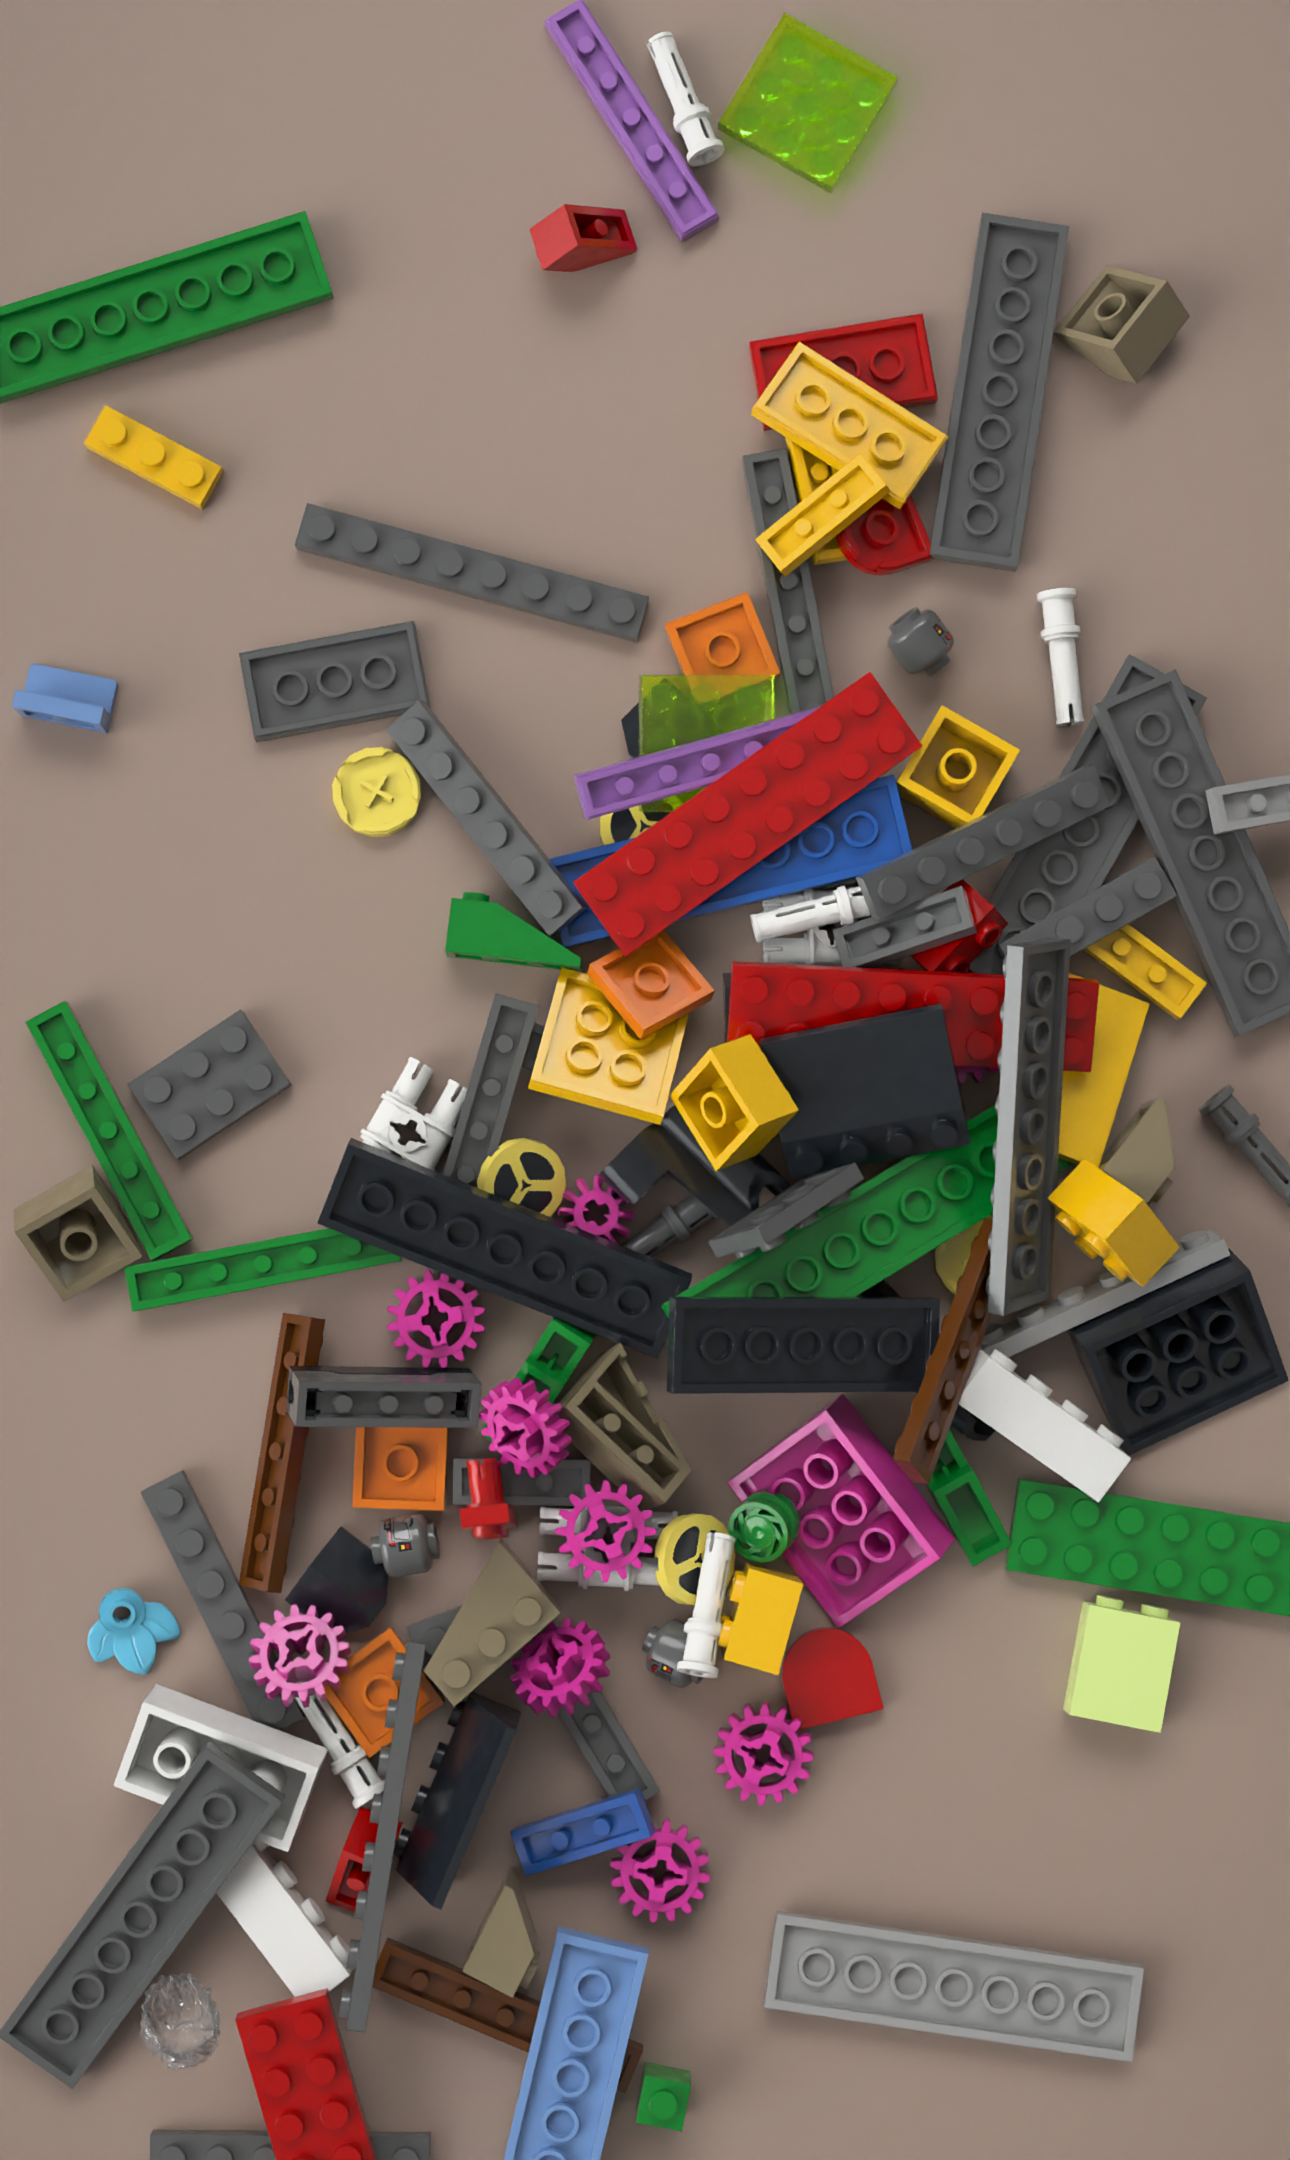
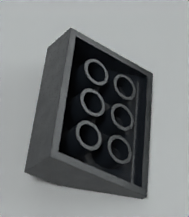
[760,1003,971,1178]
[1068,1248,1289,1456]
[393,1691,521,1910]

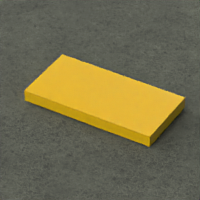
[751,342,949,509]
[1058,973,1150,1168]

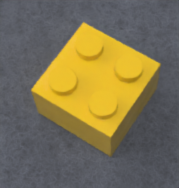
[896,705,1020,829]
[669,1034,799,1171]
[1047,1158,1180,1287]
[718,1562,803,1675]

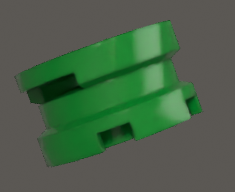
[728,1490,800,1563]

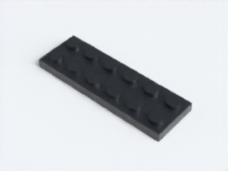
[667,1297,940,1394]

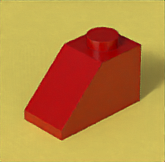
[529,204,638,272]
[325,1807,403,1913]

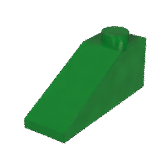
[445,892,582,972]

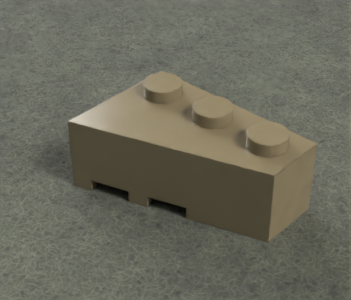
[558,1343,692,1511]
[424,1538,561,1707]

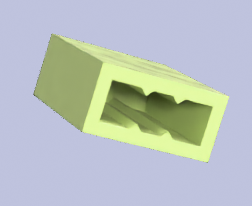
[1063,1595,1180,1733]

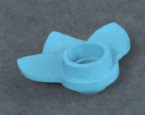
[87,1588,180,1675]

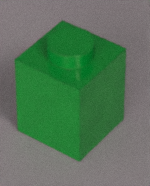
[636,2062,691,2132]

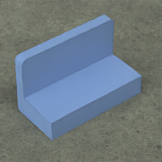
[12,663,118,734]

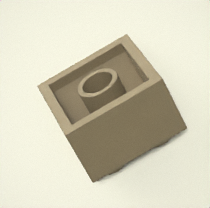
[1054,265,1190,384]
[1099,1097,1175,1205]
[14,1165,143,1302]
[462,1869,540,1998]

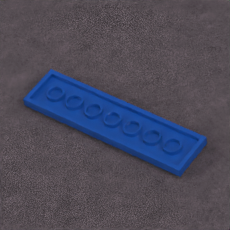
[550,775,912,949]

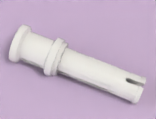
[646,31,725,167]
[1036,588,1085,727]
[750,886,871,943]
[677,1532,736,1678]
[294,1680,385,1809]

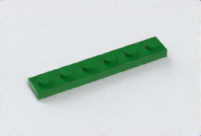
[25,1001,194,1261]
[124,1228,402,1312]

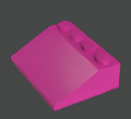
[727,1394,955,1628]

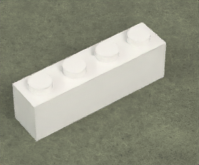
[959,1348,1131,1503]
[216,1840,352,1997]

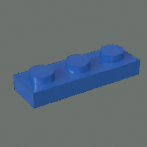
[510,1788,656,1876]

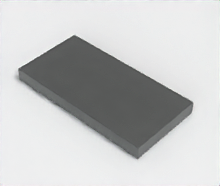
[239,621,431,743]

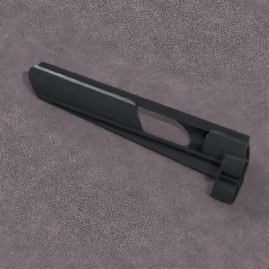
[599,1105,996,1441]

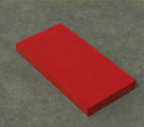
[749,313,938,431]

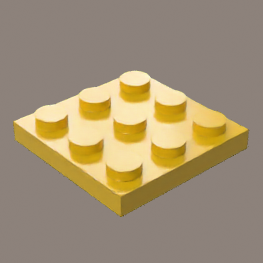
[528,967,689,1125]

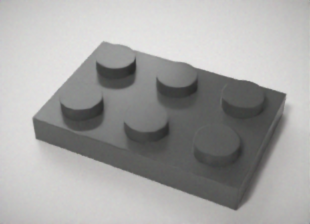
[127,1009,292,1160]
[708,1163,864,1259]

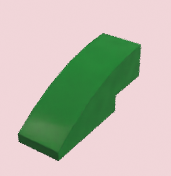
[479,1317,597,1442]
[925,1429,1012,1567]

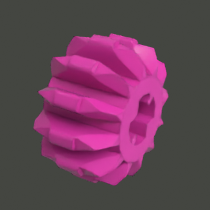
[558,1175,635,1243]

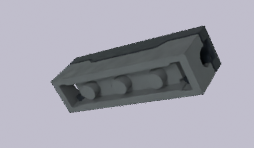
[286,1366,482,1428]

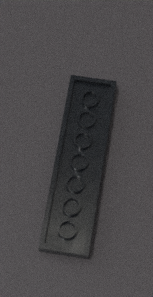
[317,1138,692,1359]

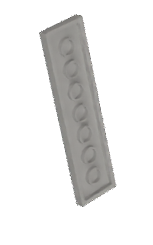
[763,1911,1144,2062]

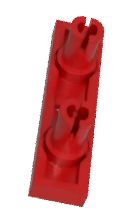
[460,1458,518,1540]

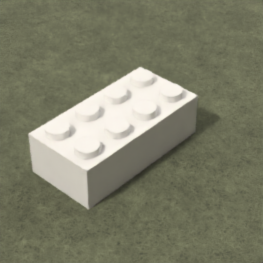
[113,1684,328,1852]

